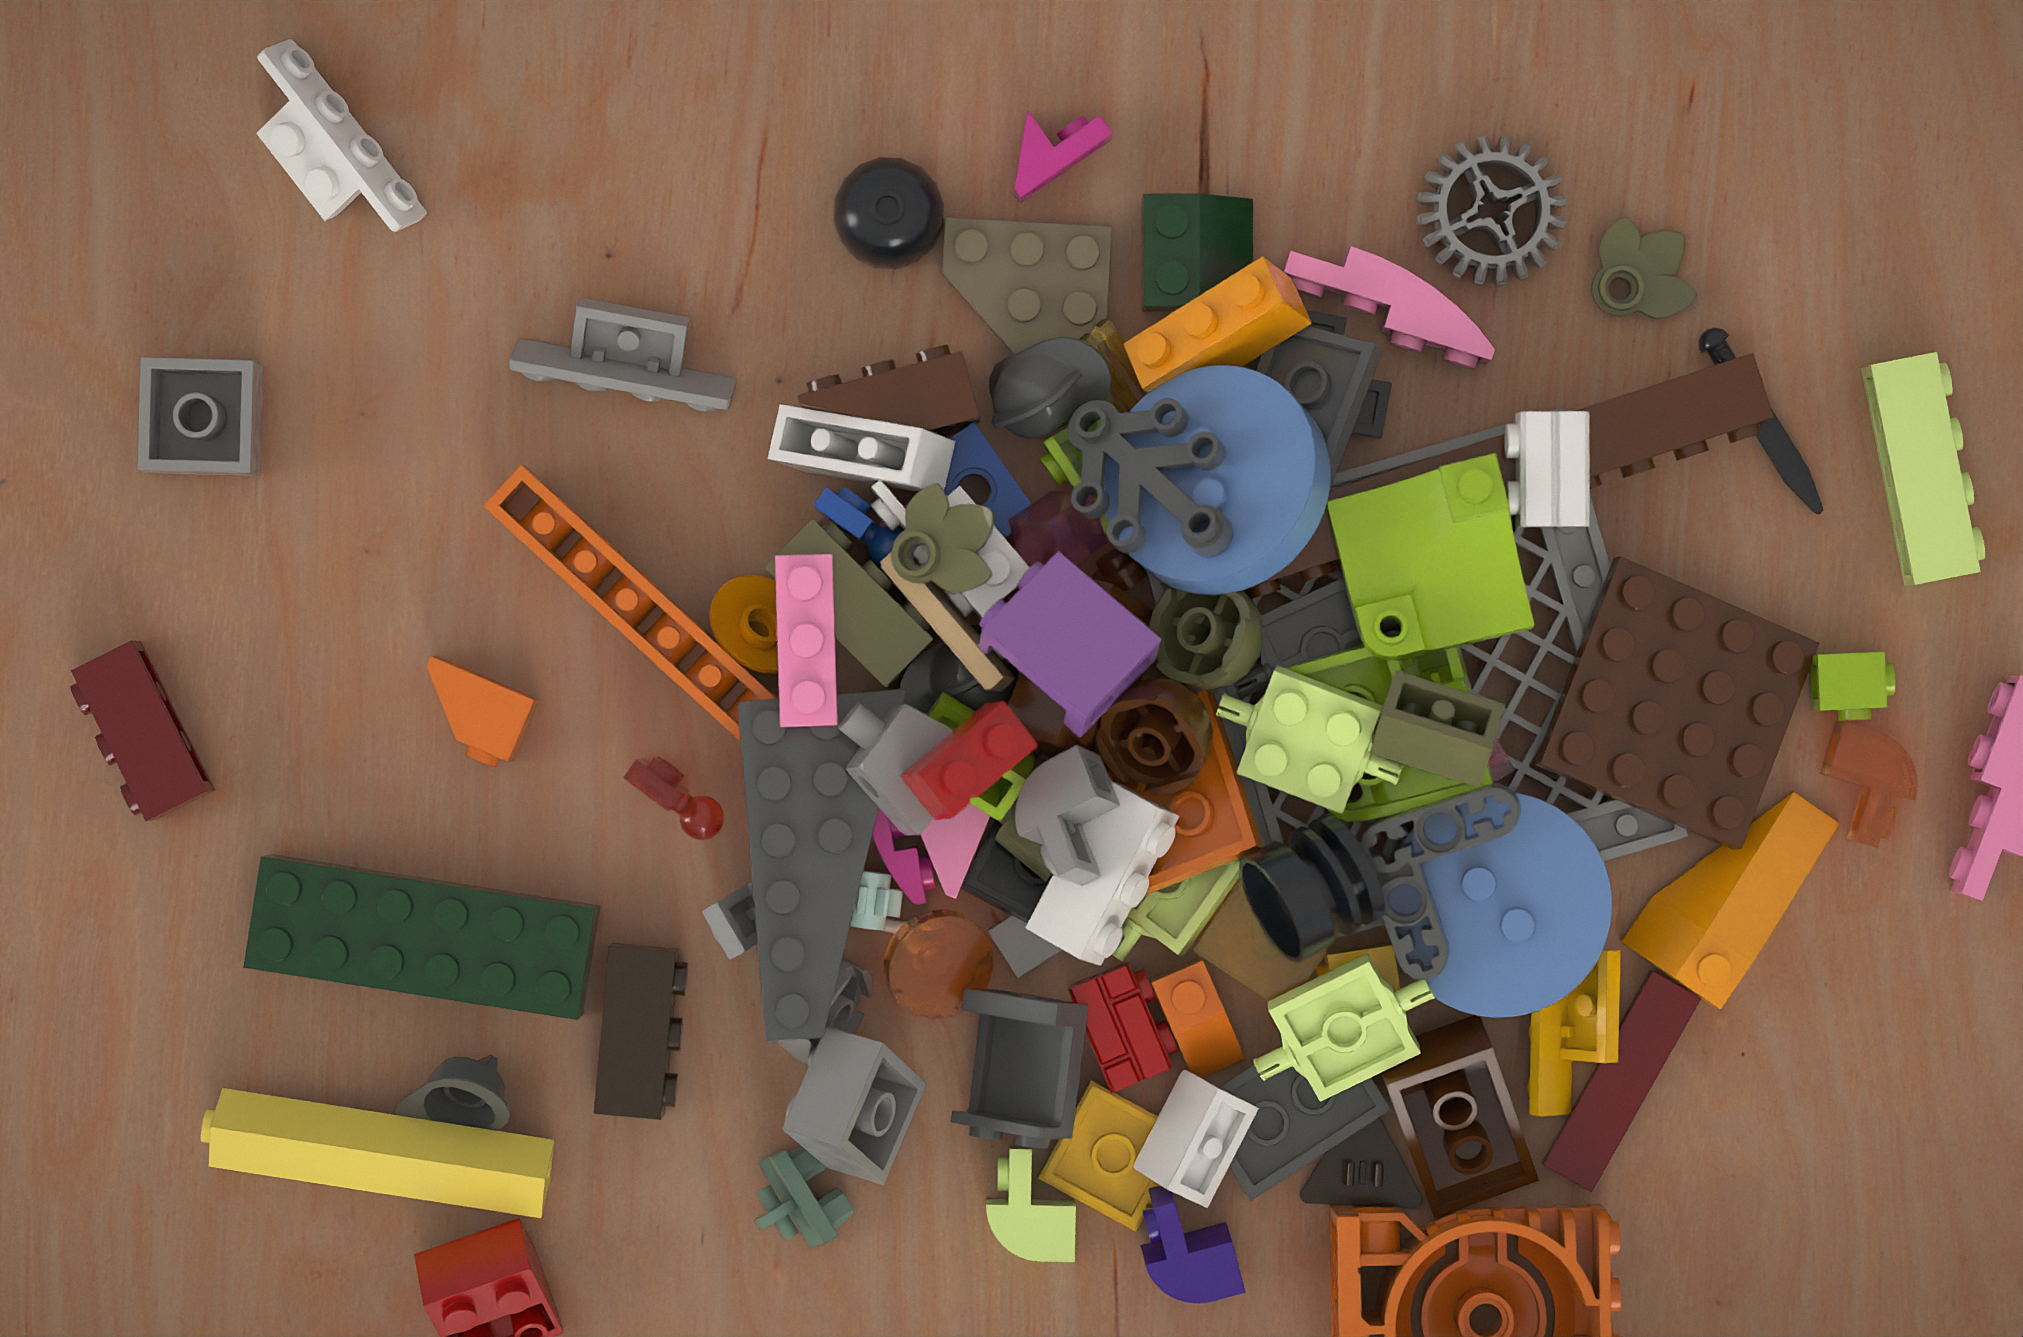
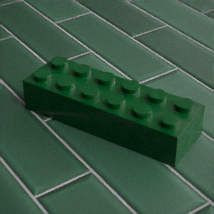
[243,854,601,1020]

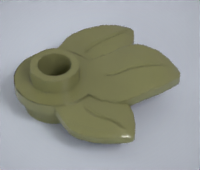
[1591,217,1697,319]
[891,483,995,592]

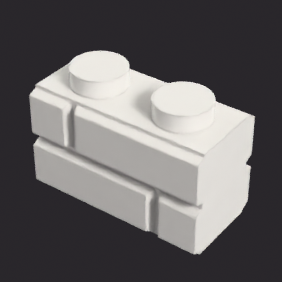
[1505,411,1589,527]

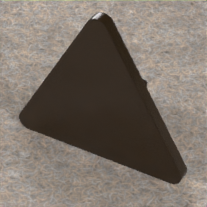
[1300,1117,1422,1208]

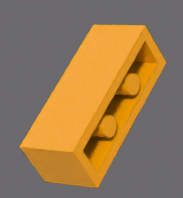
[1123,256,1312,393]

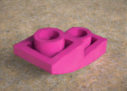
[872,808,936,905]

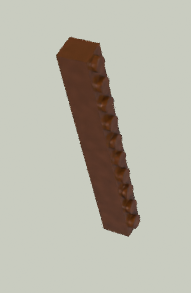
[1244,353,1774,599]

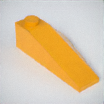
[1620,791,1840,1010]

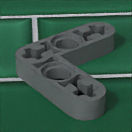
[1361,783,1521,980]

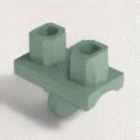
[754,1147,854,1248]

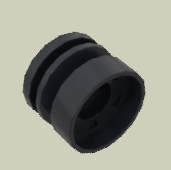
[1239,813,1385,964]

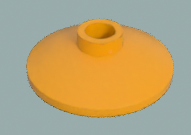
[709,575,779,674]

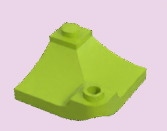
[1326,453,1535,660]
[1285,631,1494,822]

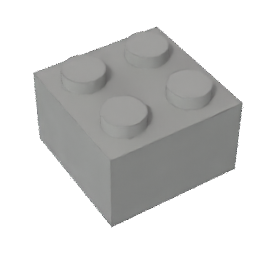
[137,357,264,476]
[782,1026,927,1185]

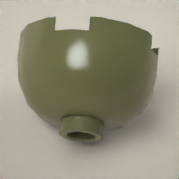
[1149,588,1264,691]

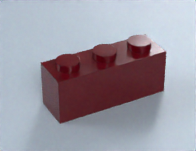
[70,641,215,821]

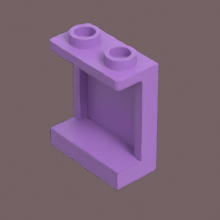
[978,551,1162,737]

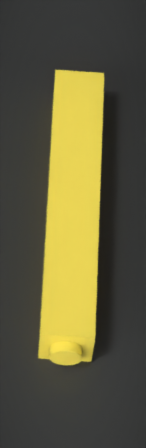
[201,1088,554,1218]

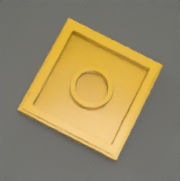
[1038,1079,1160,1232]

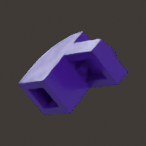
[1140,1185,1246,1303]

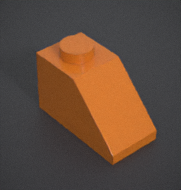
[426,656,539,767]
[1149,957,1245,1078]

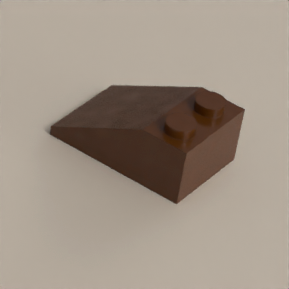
[1381,1015,1539,1218]

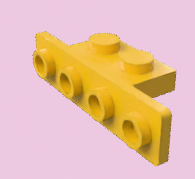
[1527,949,1621,1117]

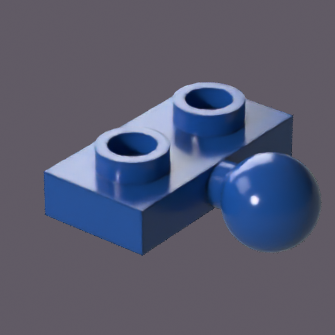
[813,486,904,569]

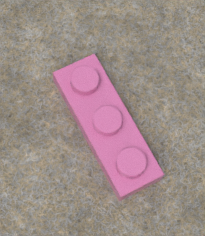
[775,554,837,727]

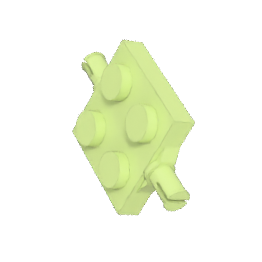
[1216,665,1404,814]
[1113,859,1241,962]
[1253,953,1435,1102]

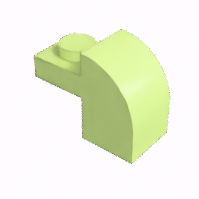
[986,1143,1076,1262]

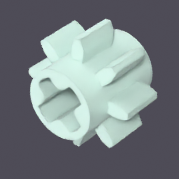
[850,870,903,930]

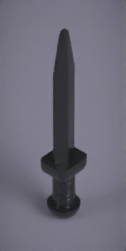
[1698,328,1823,514]

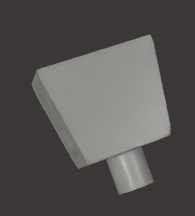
[838,702,954,836]

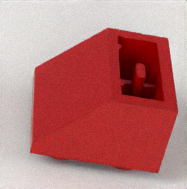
[414,1218,564,1337]

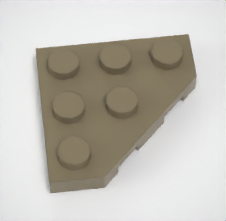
[942,217,1112,358]

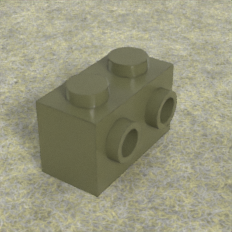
[1370,670,1506,788]

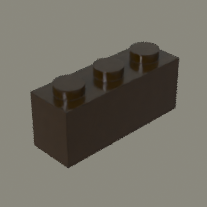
[594,943,688,1120]

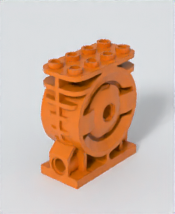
[1329,1204,1621,1337]

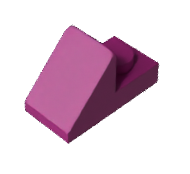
[1014,111,1113,203]

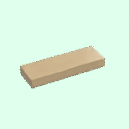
[880,553,1016,692]

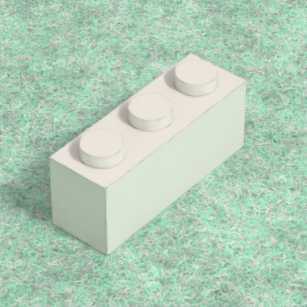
[767,404,955,492]
[1025,780,1180,965]

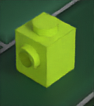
[1809,652,1895,721]

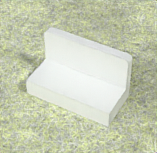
[1134,1070,1259,1208]

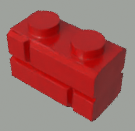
[901,701,1038,820]
[1067,961,1178,1093]

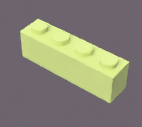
[1861,352,1985,586]

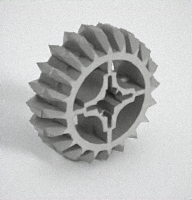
[1416,135,1567,286]

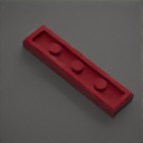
[1541,970,1701,1192]

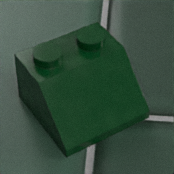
[1141,193,1253,311]

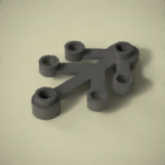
[1068,398,1233,556]

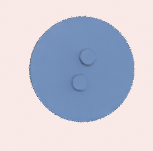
[1103,365,1331,595]
[1389,792,1612,1018]

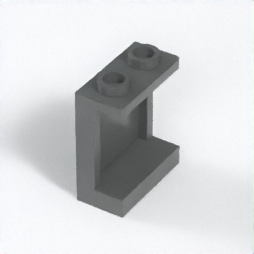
[951,988,1089,1148]

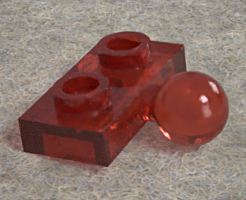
[623,756,724,840]

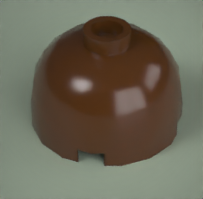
[1096,678,1213,794]

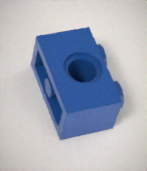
[944,422,1038,538]

